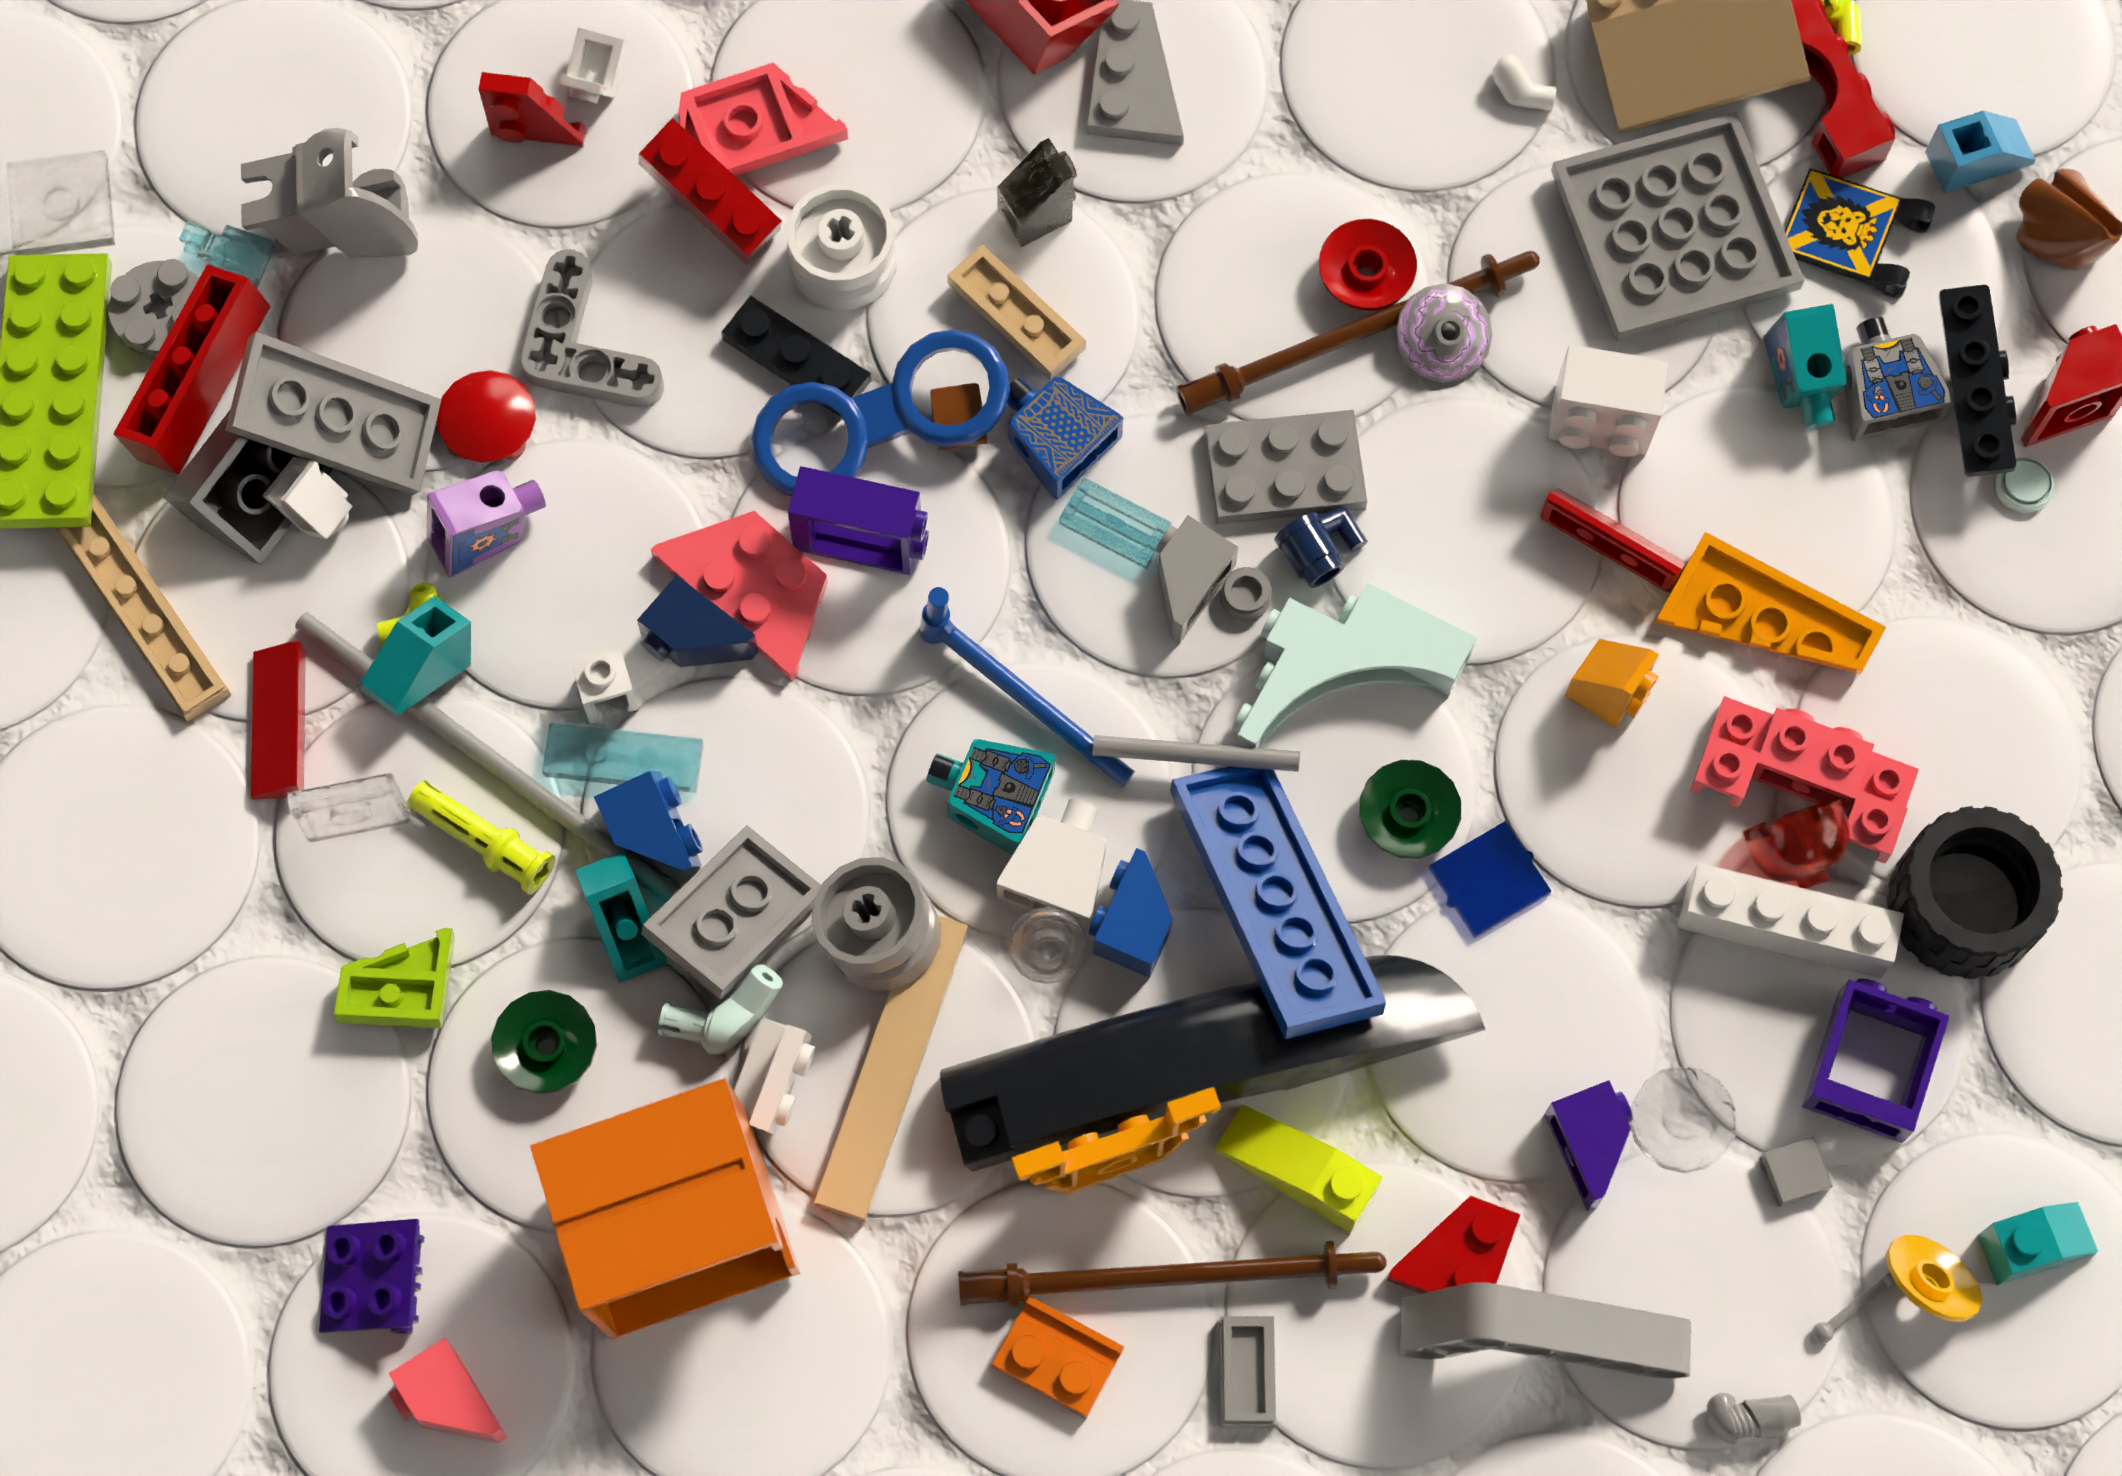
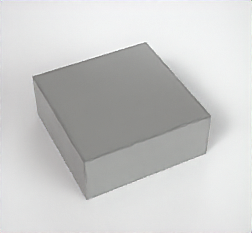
[1761,1137,1833,1207]

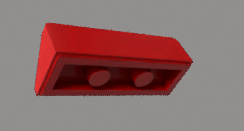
[1540,488,1687,593]
[251,641,306,800]

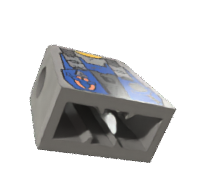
[1844,317,1954,441]

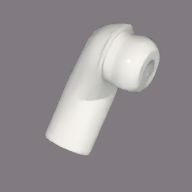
[1493,55,1556,112]

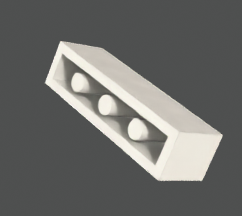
[1677,863,1904,979]

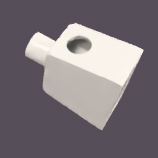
[996,799,1107,932]

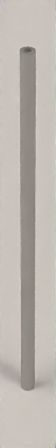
[295,612,681,902]

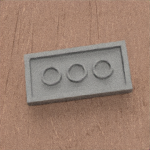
[225,332,441,496]

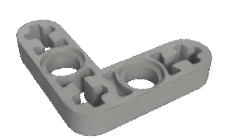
[521,249,664,407]

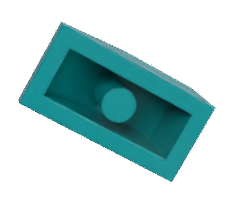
[575,851,668,983]
[1977,1202,2098,1286]

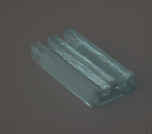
[1059,477,1172,569]

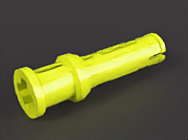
[407,780,556,895]

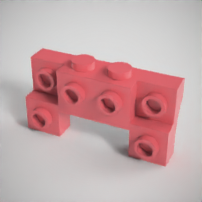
[1689,696,1919,864]

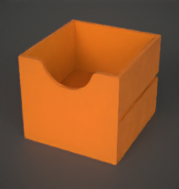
[529,1078,800,1339]

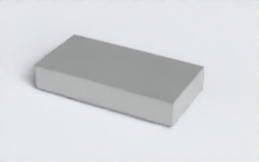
[1219,1316,1276,1427]

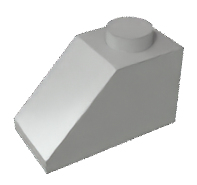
[1156,515,1239,643]

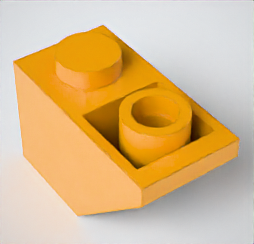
[1565,639,1659,728]

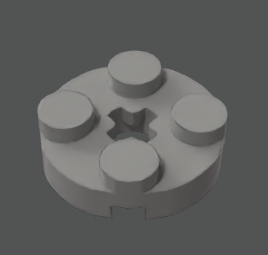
[108,259,199,359]

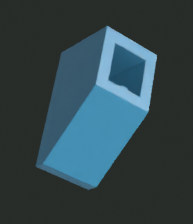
[1925,110,2036,193]

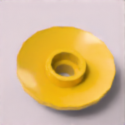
[1886,1234,1983,1322]

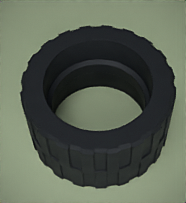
[1887,806,2063,979]

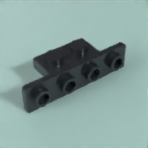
[1939,284,2016,477]

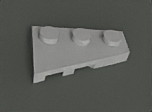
[1087,0,1184,145]

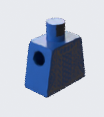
[1007,377,1124,500]

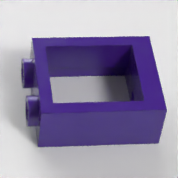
[788,466,929,575]
[1802,978,1950,1143]

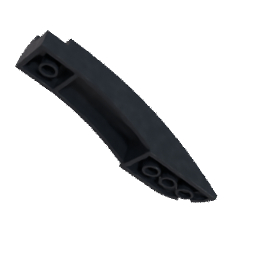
[940,955,1486,1172]

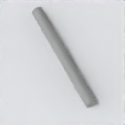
[1093,735,1300,772]

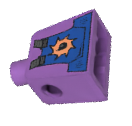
[426,470,546,578]

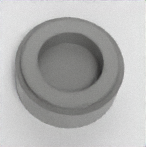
[1220,567,1272,621]

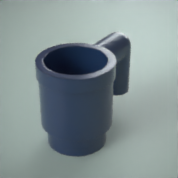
[1274,508,1368,588]

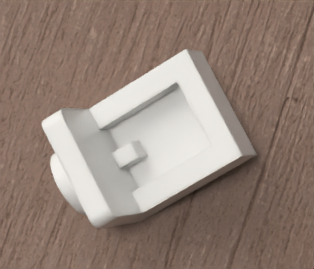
[558,27,628,104]

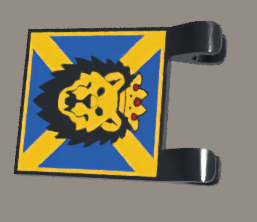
[1784,168,1935,298]

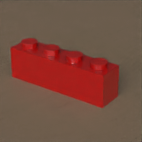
[113,264,271,475]

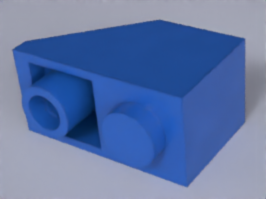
[594,771,703,870]
[1088,848,1173,978]

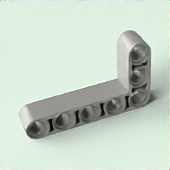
[1400,1283,1691,1379]

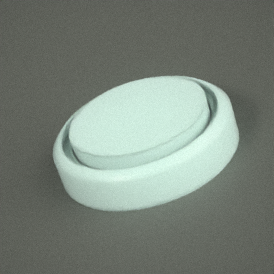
[1995,456,2055,513]

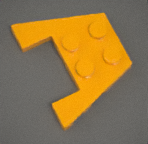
[1012,1087,1221,1194]

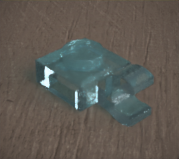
[179,222,275,288]

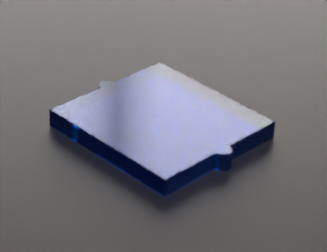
[1429,821,1552,938]

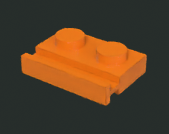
[992,1295,1124,1419]

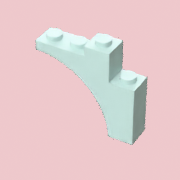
[1232,583,1477,748]

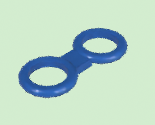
[751,329,1010,496]

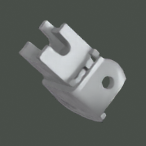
[241,128,418,258]

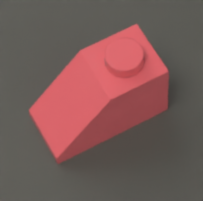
[388,1338,507,1443]

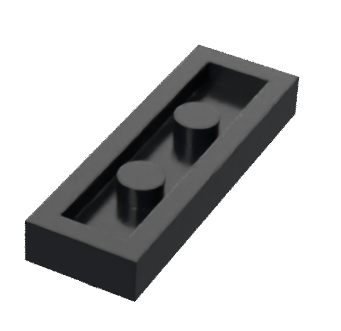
[721,295,871,418]

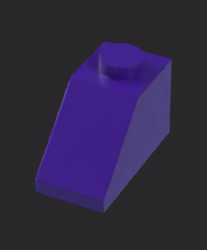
[1544,1080,1633,1211]

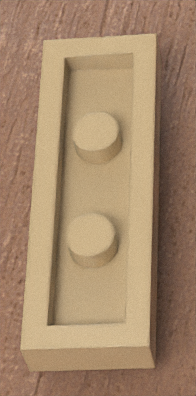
[947,244,1086,380]

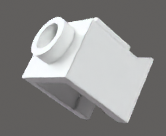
[263,457,353,539]
[571,648,639,724]

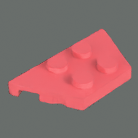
[670,63,848,197]
[650,511,828,681]

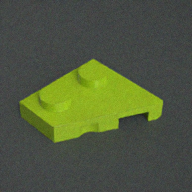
[334,928,455,1029]

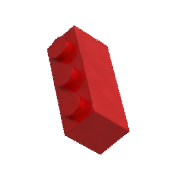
[638,118,782,265]

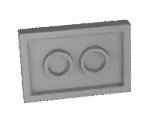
[1205,410,1368,524]
[641,825,821,1000]

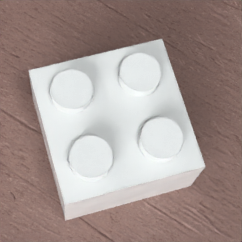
[1547,344,1669,457]

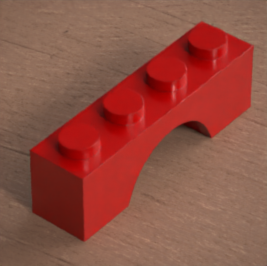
[1791,0,1895,178]

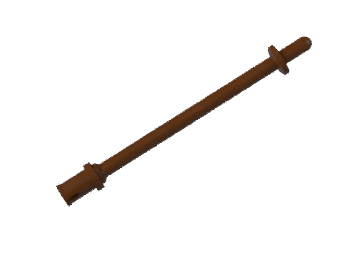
[1176,251,1540,416]
[958,1241,1387,1307]

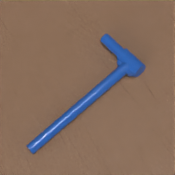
[920,587,1135,787]

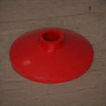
[1318,219,1417,311]

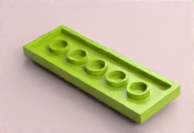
[0,253,112,529]

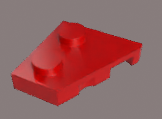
[1387,1195,1521,1294]

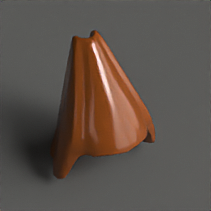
[2016,168,2122,270]

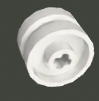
[787,183,896,310]

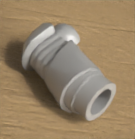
[1707,1393,1801,1445]

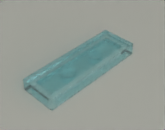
[542,723,704,793]

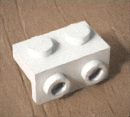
[734,1018,815,1135]

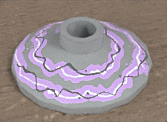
[1395,283,1492,383]

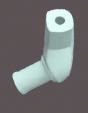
[658,964,783,1054]

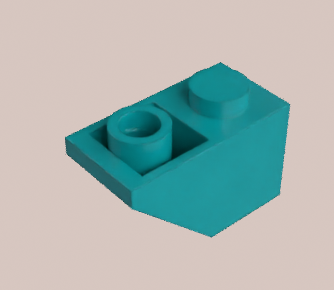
[360,596,471,717]

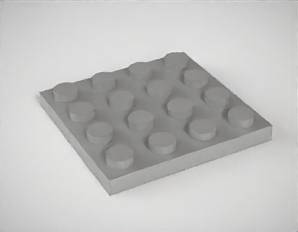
[1551,112,1804,341]

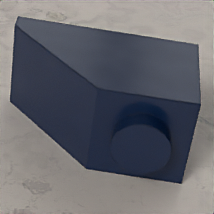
[637,575,758,667]

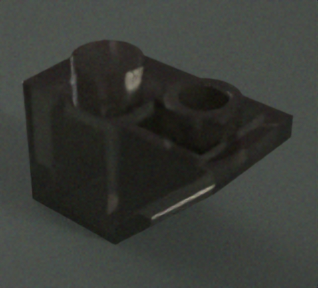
[997,138,1077,247]

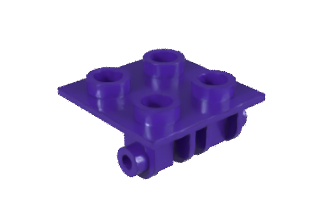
[319,1219,425,1334]

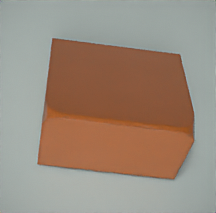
[930,383,988,451]

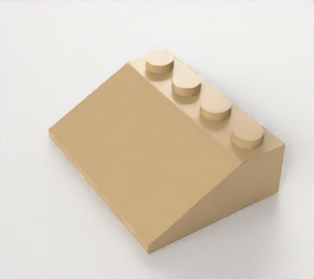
[1586,0,1811,134]

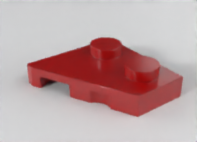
[478,72,587,146]

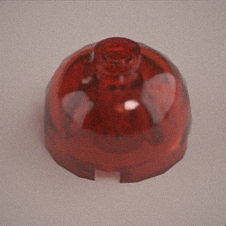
[1741,799,1851,888]

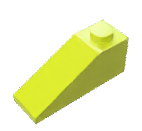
[1214,1104,1383,1234]

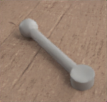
[1812,1272,1895,1344]

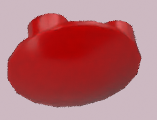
[437,370,536,463]

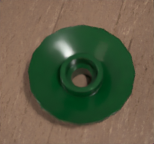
[1359,760,1461,859]
[491,990,597,1094]

